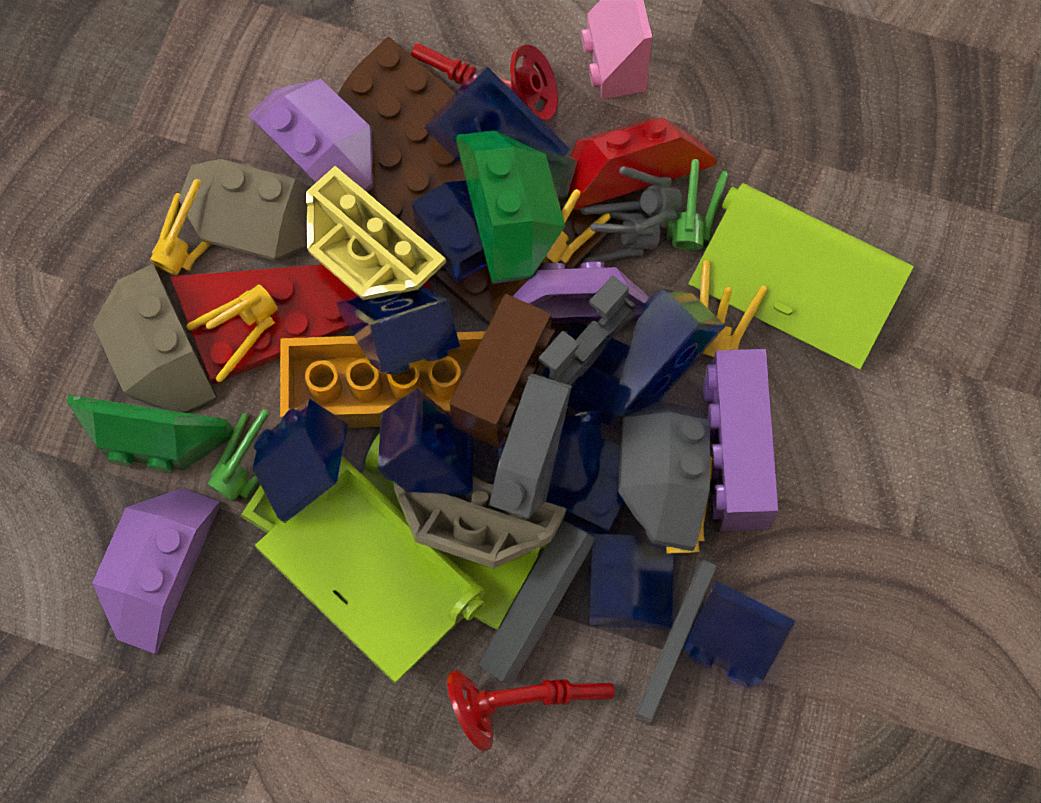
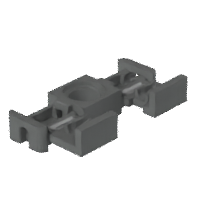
[539,275,636,386]

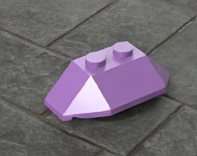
[248,79,374,192]
[513,262,659,324]
[92,488,221,655]

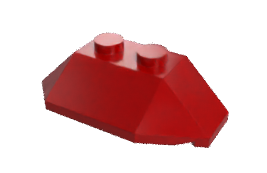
[559,118,717,210]

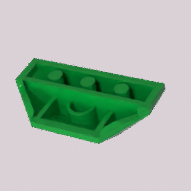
[456,131,565,284]
[67,394,234,473]

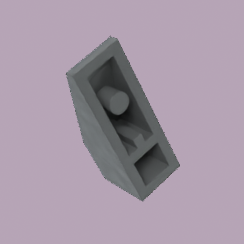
[490,374,572,519]

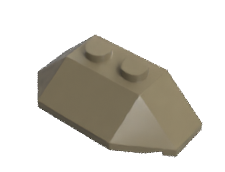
[178,159,310,261]
[93,264,218,413]
[394,458,566,568]

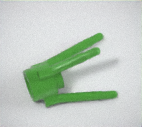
[666,159,728,251]
[207,409,290,502]

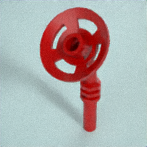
[411,42,558,121]
[447,670,615,752]

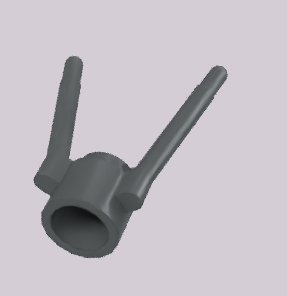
[581,167,682,232]
[564,199,660,263]

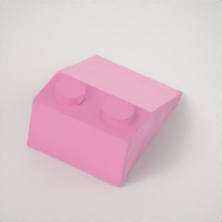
[581,0,652,100]

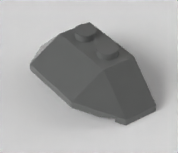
[618,401,710,551]

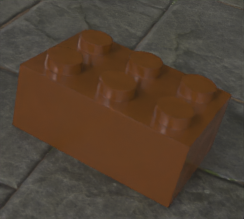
[449,293,556,448]

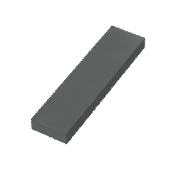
[478,520,596,686]
[635,560,717,726]

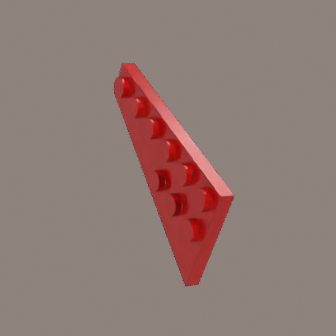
[170,264,434,385]

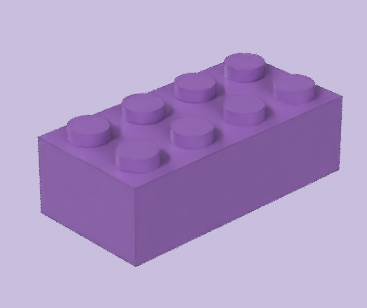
[703,349,778,532]

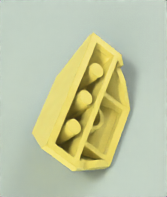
[306,166,446,300]

